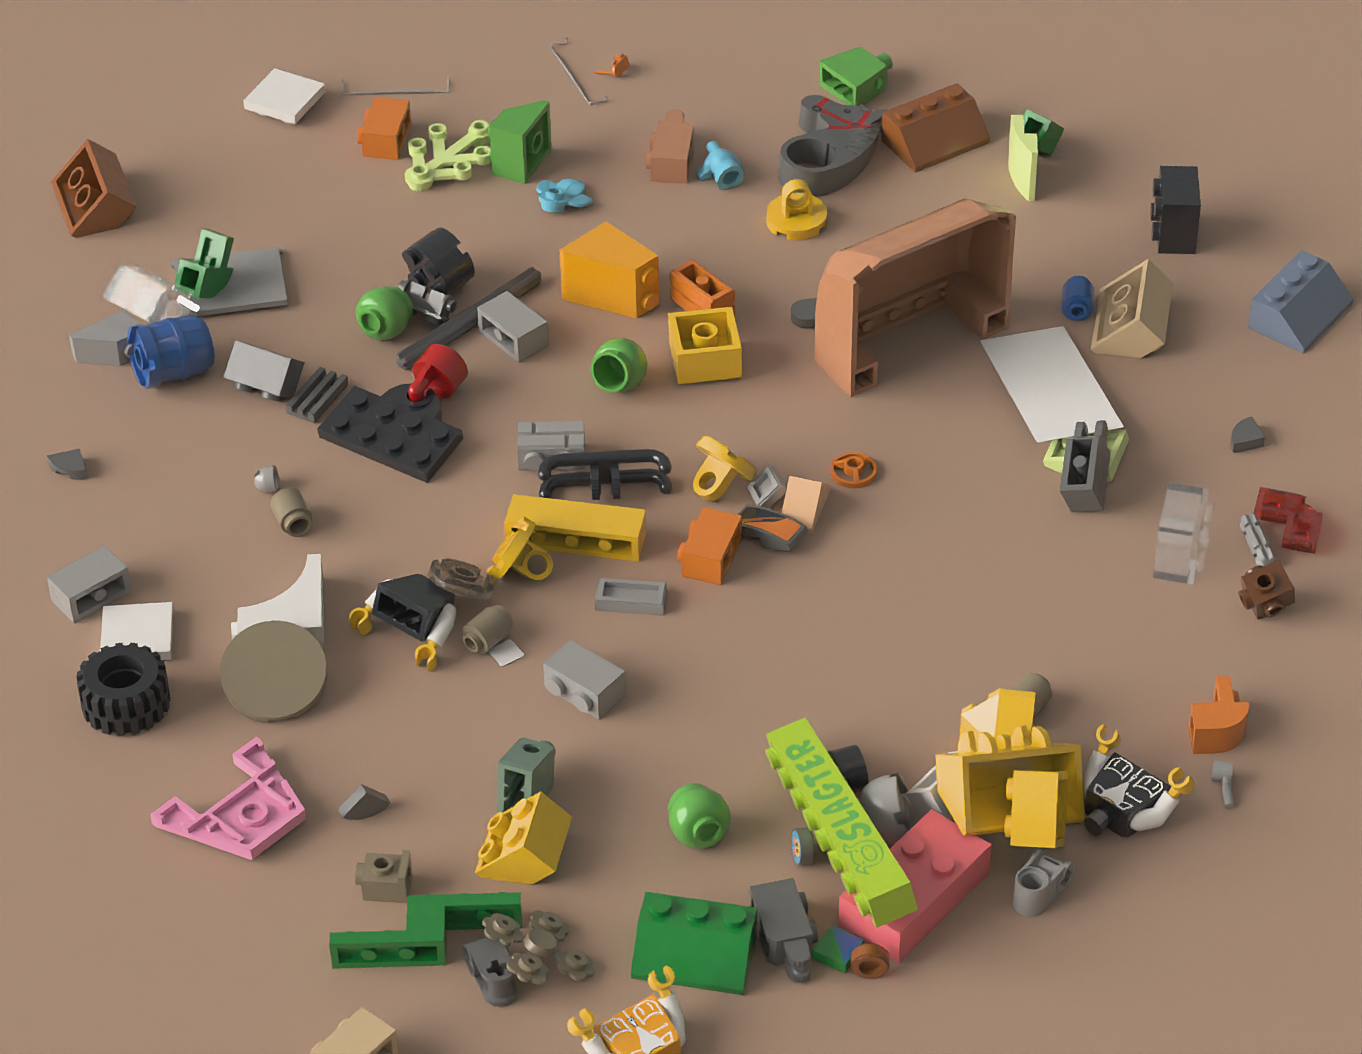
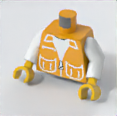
[567,966,686,1054]

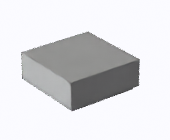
[747,464,787,509]

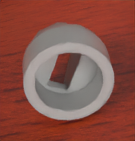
[254,465,280,493]

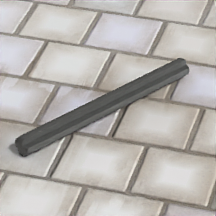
[396,267,542,370]

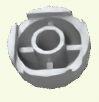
[859,772,916,848]

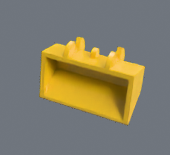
[936,725,1085,837]

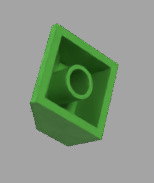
[488,100,552,184]

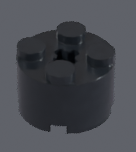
[402,227,475,295]

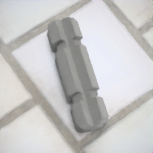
[1239,513,1276,566]

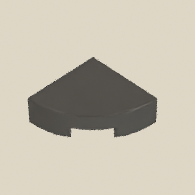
[1231,416,1265,452]
[47,448,87,479]
[338,784,391,820]

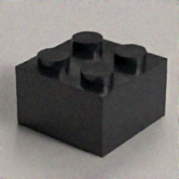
[1150,166,1201,254]

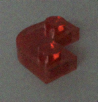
[1254,487,1322,554]

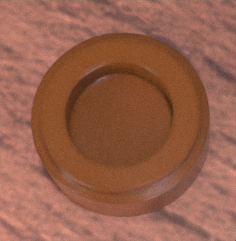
[851,944,889,979]

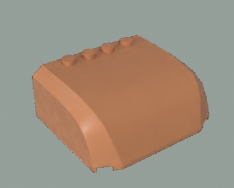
[815,198,1016,397]

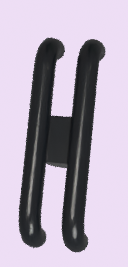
[538,449,672,500]

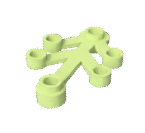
[405,120,491,191]

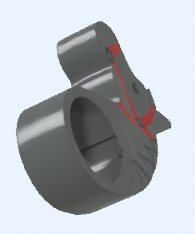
[778,95,888,196]

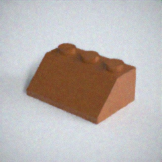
[882,83,990,172]
[51,138,137,238]

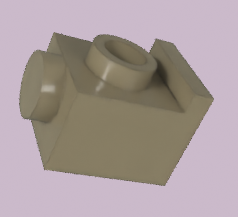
[355,850,413,903]

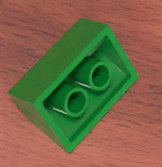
[631,891,757,995]

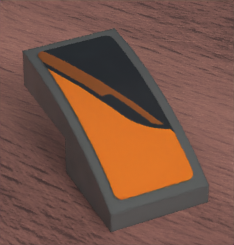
[737,504,808,551]

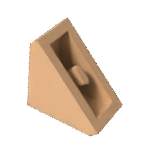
[782,476,831,534]

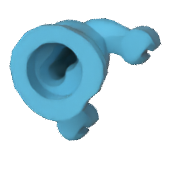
[696,141,744,190]

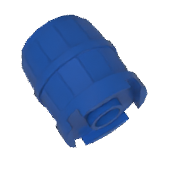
[127,315,215,389]

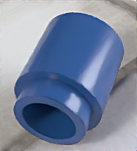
[1062,276,1094,321]

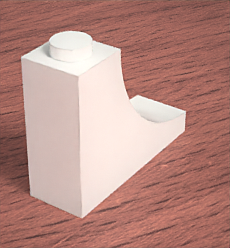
[231,554,325,651]

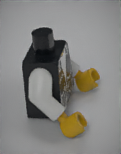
[349,574,456,672]
[1083,724,1194,837]

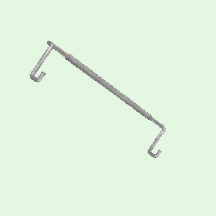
[550,37,607,105]
[341,76,450,95]

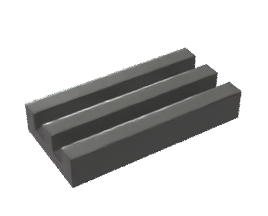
[286,367,348,423]

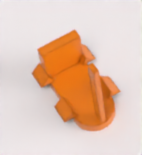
[595,53,630,78]

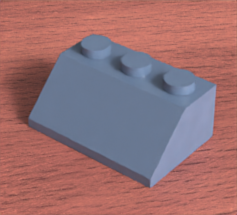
[1248,250,1353,353]

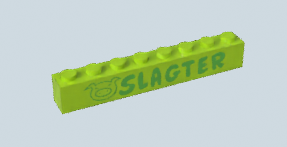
[765,717,919,928]

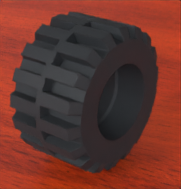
[76,642,171,736]

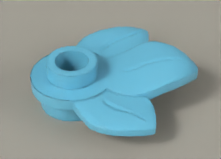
[536,179,593,213]

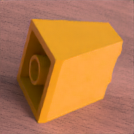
[560,221,659,319]

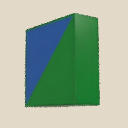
[812,925,864,973]

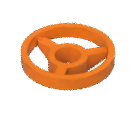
[830,452,877,489]

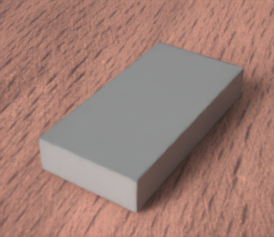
[595,578,668,615]

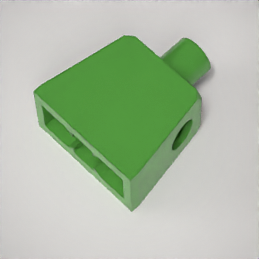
[819,47,893,106]

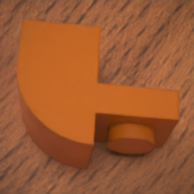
[1188,676,1249,754]

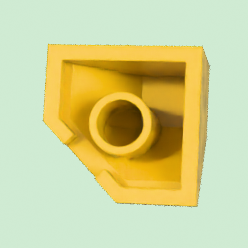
[960,688,1036,750]

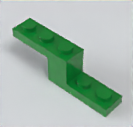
[329,892,522,969]

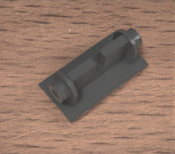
[398,279,457,326]

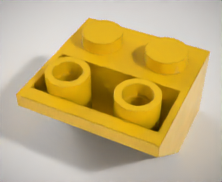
[475,791,572,885]

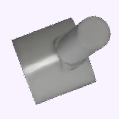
[1211,759,1234,808]

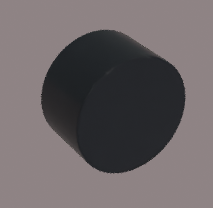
[828,744,869,793]

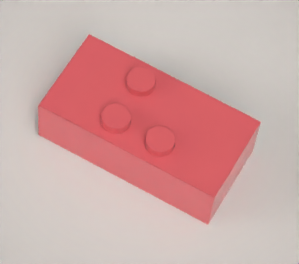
[839,809,991,963]

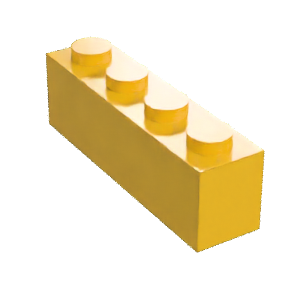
[504,494,646,562]

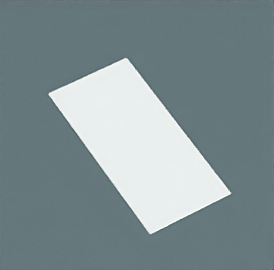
[980,326,1124,443]

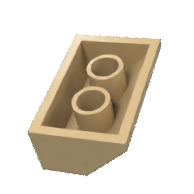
[1091,259,1173,358]

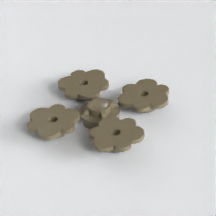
[482,910,595,985]

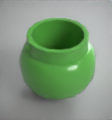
[356,286,413,341]
[590,338,648,393]
[667,783,731,849]

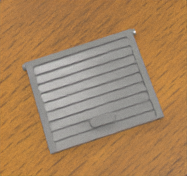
[170,247,288,317]

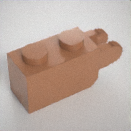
[646,109,694,184]

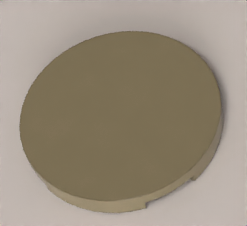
[220,620,327,723]

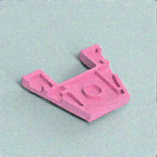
[150,736,306,860]

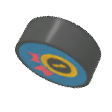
[791,828,815,866]

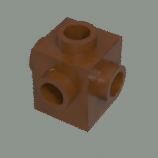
[1238,560,1295,619]

